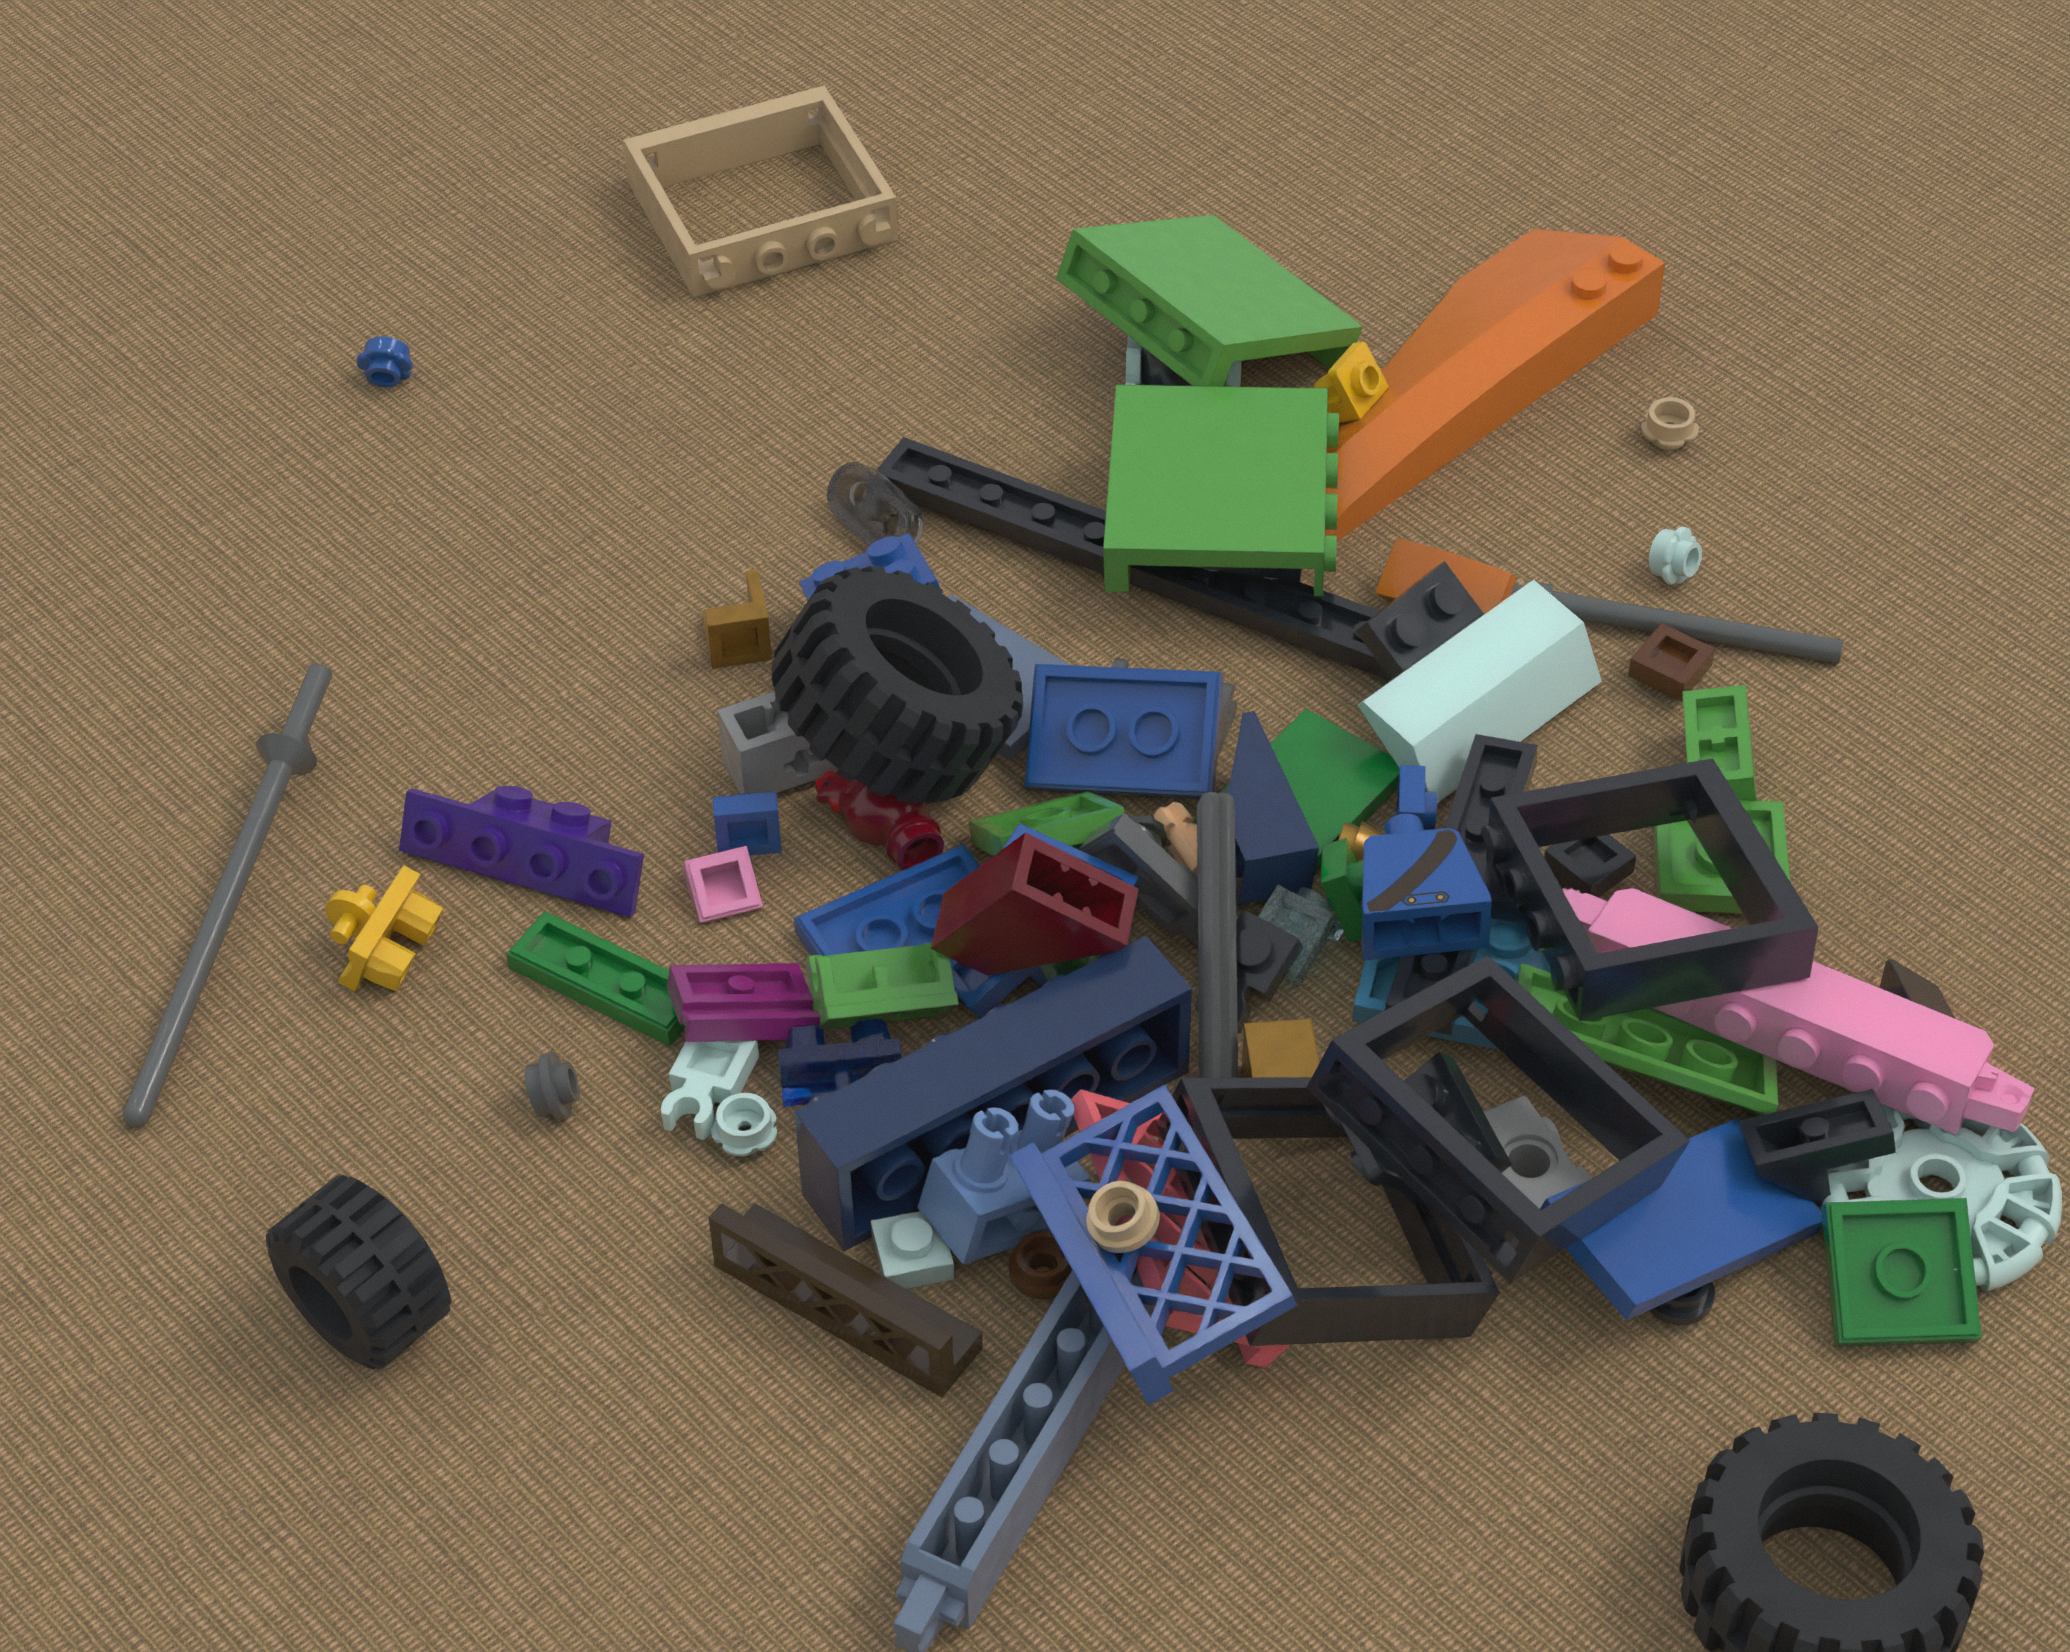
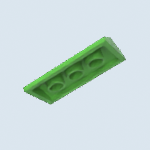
[1515,963,1778,1115]

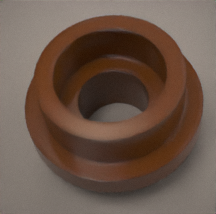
[1008,1231,1072,1299]

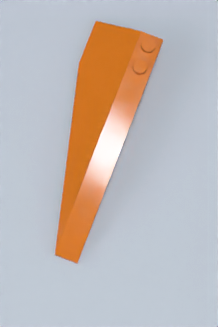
[1325,229,1665,541]

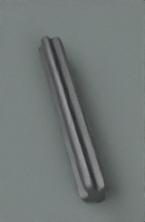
[1197,792,1238,1078]

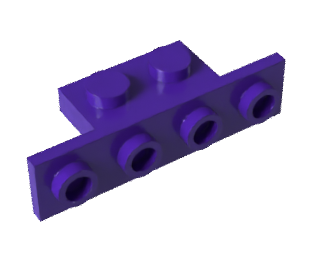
[399,786,644,917]

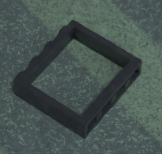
[1480,758,1819,1021]
[1306,955,1690,1284]
[1156,1077,1500,1346]

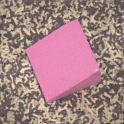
[682,846,763,924]

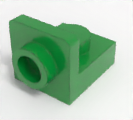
[1321,838,1364,943]

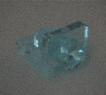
[1259,885,1343,988]

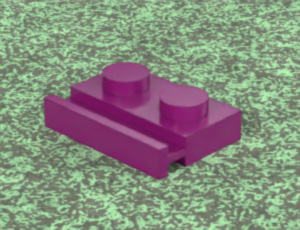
[667,963,820,1042]

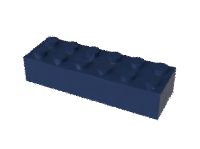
[794,936,1192,1252]

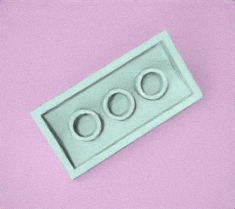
[1357,580,1602,803]

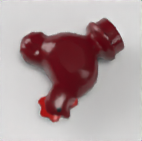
[815,771,944,870]

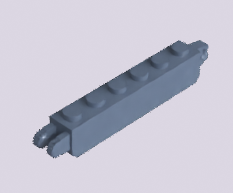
[894,1223,1183,1652]

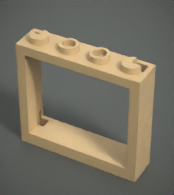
[623,85,898,298]

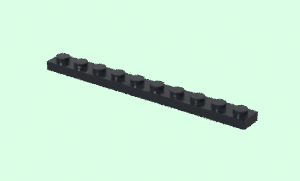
[874,437,1391,681]

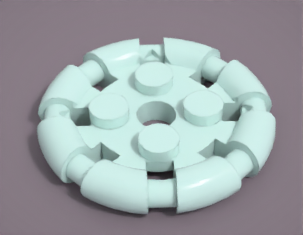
[1821,1103,2062,1292]

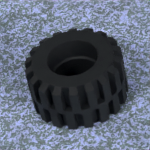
[266,1175,452,1370]

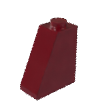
[930,832,1139,976]

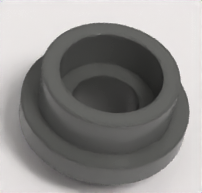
[525,1052,580,1120]

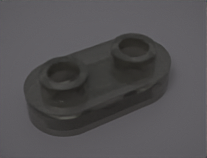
[827,462,923,547]

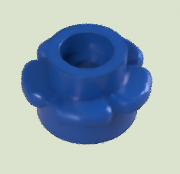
[356,337,413,387]

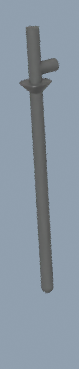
[123,664,332,1128]

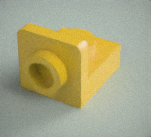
[1314,341,1389,423]

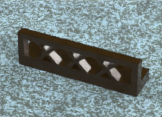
[708,1203,983,1398]

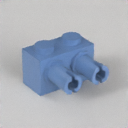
[918,1090,1091,1265]

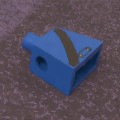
[1362,813,1492,960]

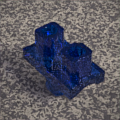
[778,1019,902,1107]

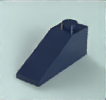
[1228,711,1319,905]

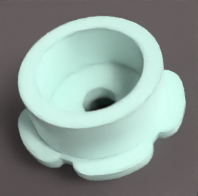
[1649,527,1702,585]
[710,1093,777,1157]

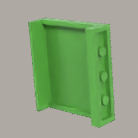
[1056,215,1363,387]
[1103,385,1339,596]

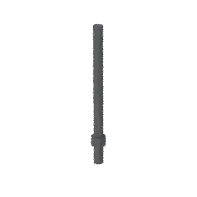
[1511,581,1843,664]

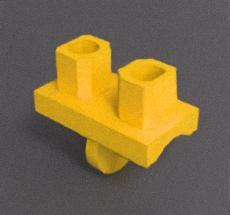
[325,865,444,992]

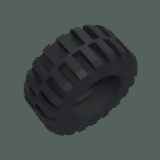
[771,566,1023,804]
[1679,1413,1984,1652]

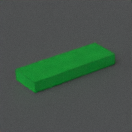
[506,911,685,1046]

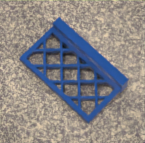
[1009,1084,1297,1405]

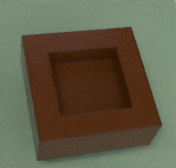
[1628,623,1715,702]

